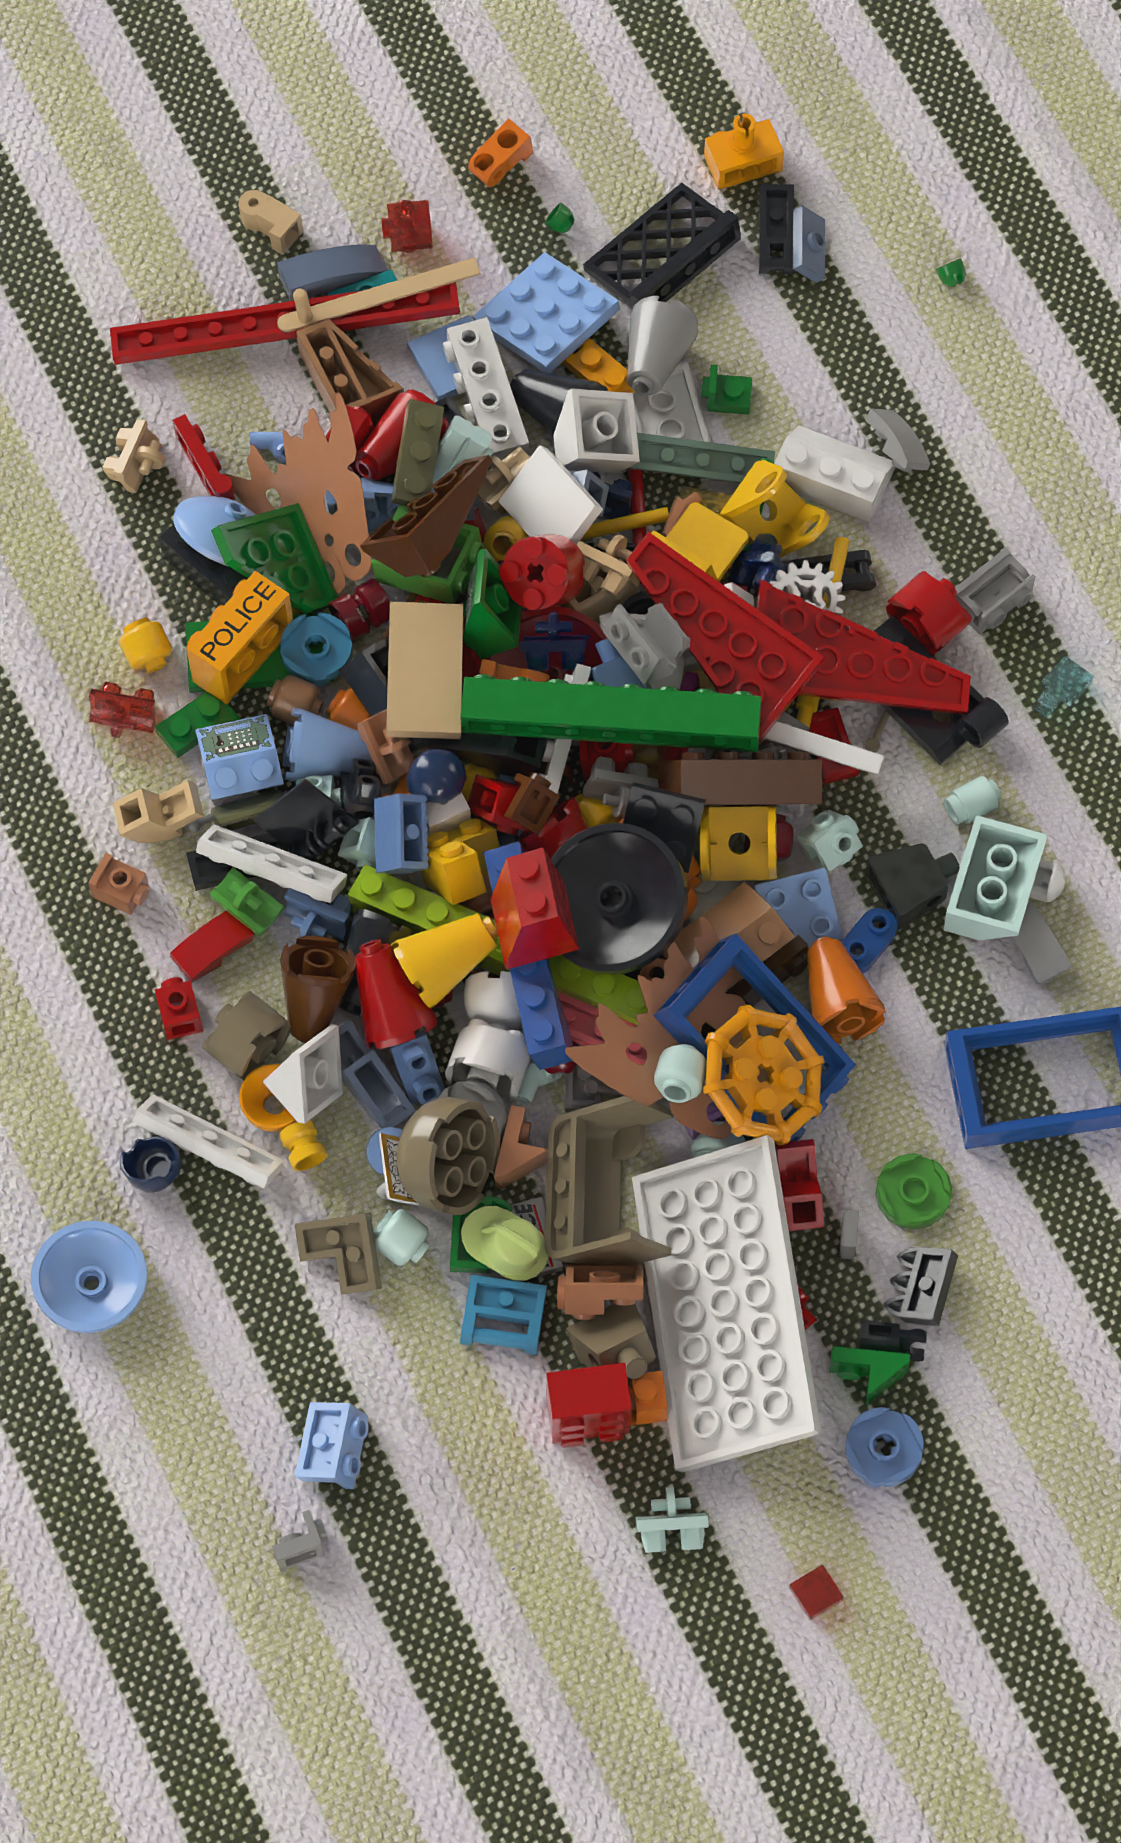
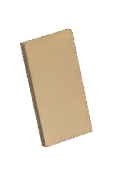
[386,602,463,739]

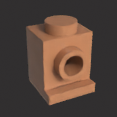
[88,852,150,915]

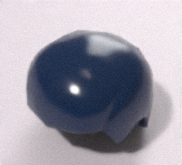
[406,749,467,805]
[120,1136,182,1193]

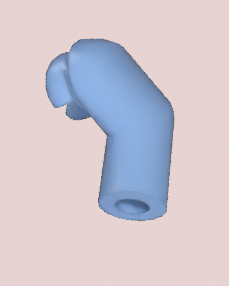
[250,432,286,463]

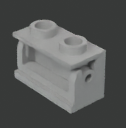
[955,548,1036,635]

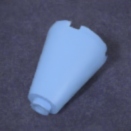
[282,708,373,781]

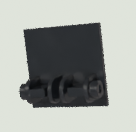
[254,778,359,861]

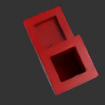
[775,1139,824,1231]

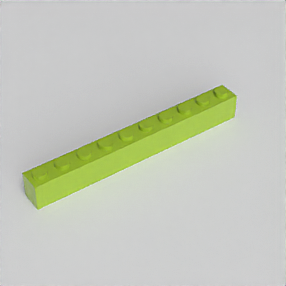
[347,864,647,1026]

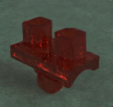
[89,682,156,738]

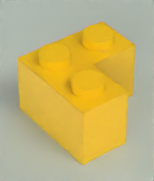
[421,819,500,905]

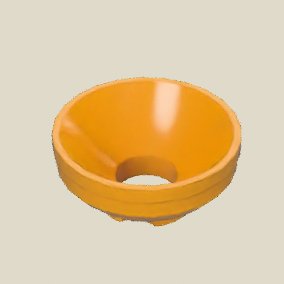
[239,1064,297,1132]

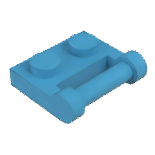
[460,1275,547,1355]

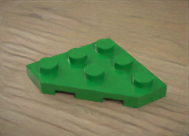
[211,503,338,614]

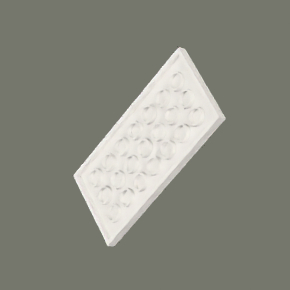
[632,1135,822,1472]

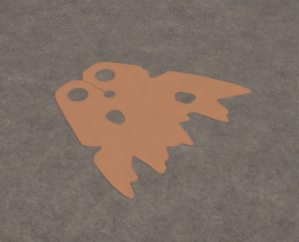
[224,392,371,594]
[565,916,768,1139]

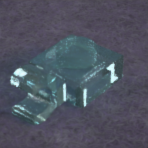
[1035,656,1094,718]

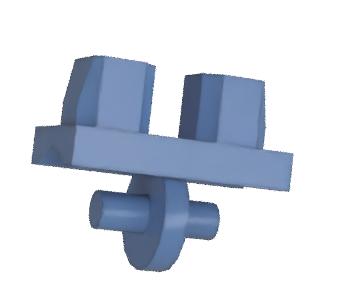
[284,888,352,941]
[390,1030,445,1105]

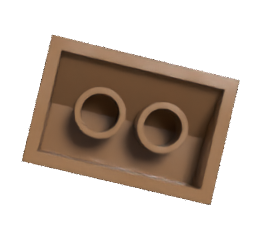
[661,882,795,990]

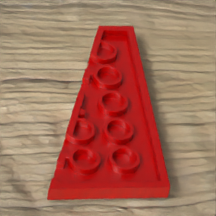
[626,532,824,744]
[757,579,971,714]

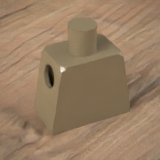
[566,1304,656,1379]

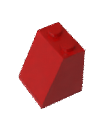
[491,848,579,970]

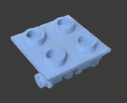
[754,867,843,956]

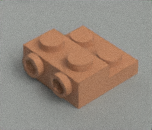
[557,1264,643,1320]

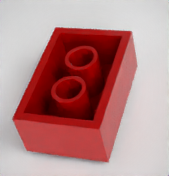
[546,1363,632,1447]

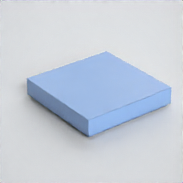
[407,315,473,401]

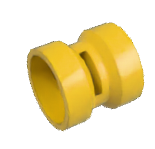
[279,1120,328,1171]

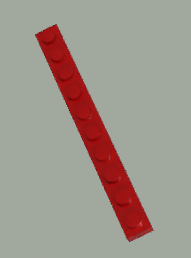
[110,282,460,365]

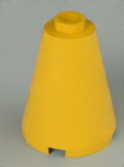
[391,913,498,1008]

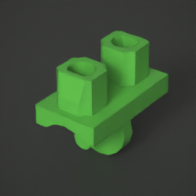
[209,867,285,937]

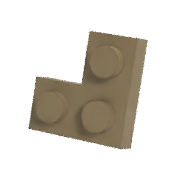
[295,1212,382,1295]

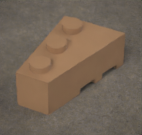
[296,319,404,423]

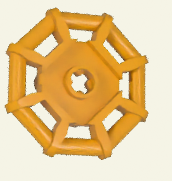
[702,1004,825,1145]

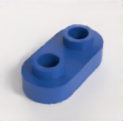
[841,908,897,973]

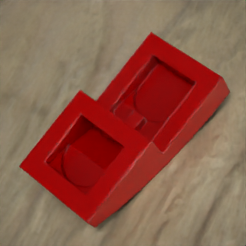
[170,911,254,983]

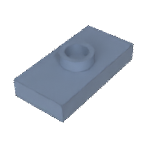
[793,205,826,283]

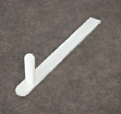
[764,722,884,775]

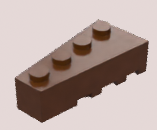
[658,752,822,805]

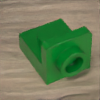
[701,365,752,415]

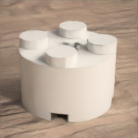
[445,1019,530,1102]

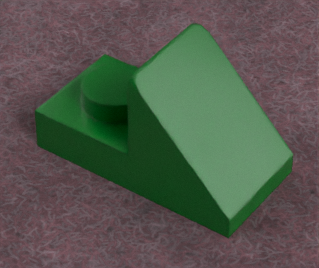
[829,1346,910,1405]

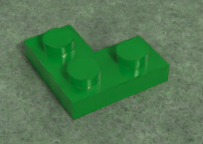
[155,691,241,758]

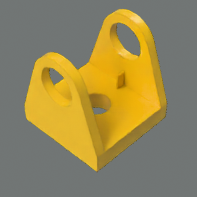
[719,460,830,562]
[700,805,777,881]

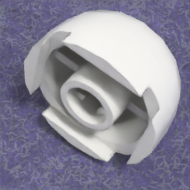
[464,971,523,1031]

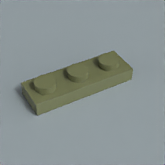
[391,399,444,506]

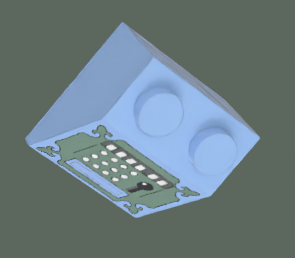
[195,714,284,801]

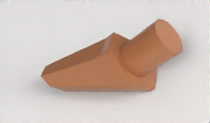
[662,492,703,537]

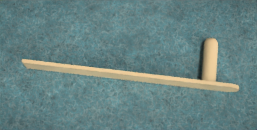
[277,257,481,332]

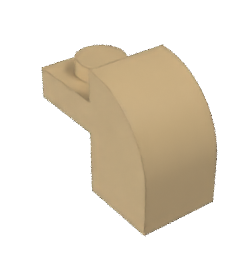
[112,780,204,843]

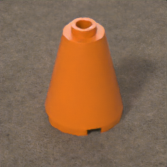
[807,937,886,1044]

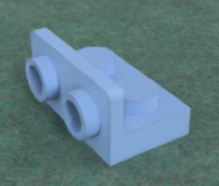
[295,1402,368,1489]

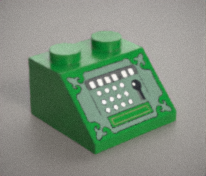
[463,548,522,659]

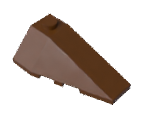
[360,455,492,577]

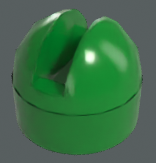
[544,202,575,233]
[936,258,966,287]

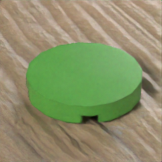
[875,1153,952,1230]

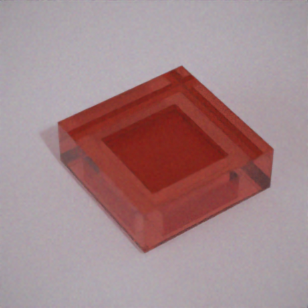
[789,1564,844,1620]

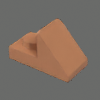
[494,1105,547,1189]

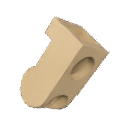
[238,190,304,255]

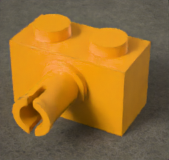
[704,113,784,190]

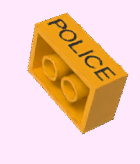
[186,571,293,705]

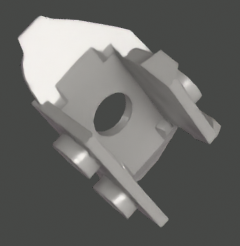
[599,603,690,689]

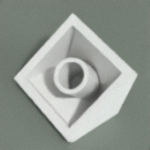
[263,1024,343,1124]

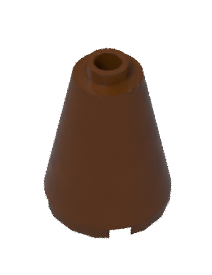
[280,936,356,1043]

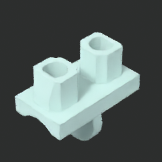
[636,1487,709,1553]

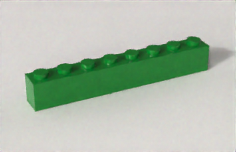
[460,674,761,752]

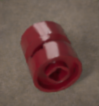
[328,578,391,643]

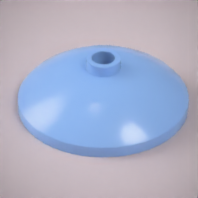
[173,496,256,566]
[31,1221,148,1333]

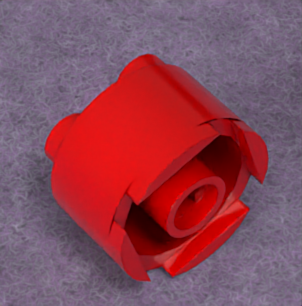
[499,534,585,610]
[886,571,972,656]

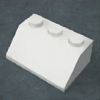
[774,426,896,523]

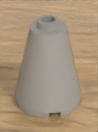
[627,296,699,395]

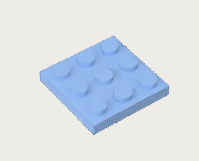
[472,252,620,373]

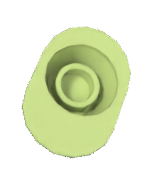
[461,1206,548,1281]

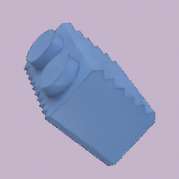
[374,794,429,874]

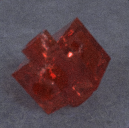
[381,200,433,253]

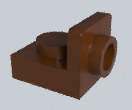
[504,772,560,835]

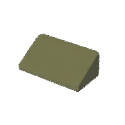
[211,789,284,831]

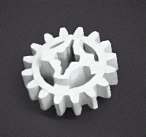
[770,560,846,616]

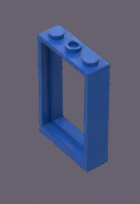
[653,933,856,1144]
[944,1007,1121,1149]

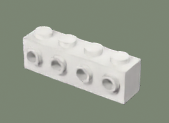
[442,317,529,467]

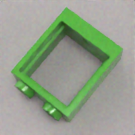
[371,504,484,604]

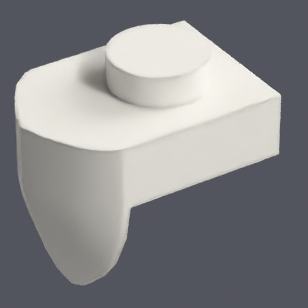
[1029,860,1065,902]

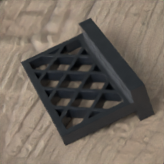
[583,182,741,310]

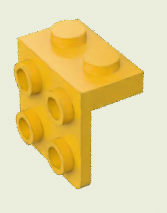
[651,502,749,582]

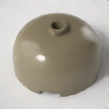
[397,1097,500,1215]

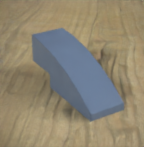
[277,244,388,301]
[339,1020,416,1128]

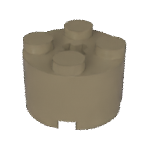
[202,991,291,1081]

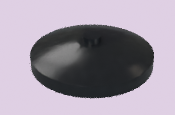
[551,823,688,974]

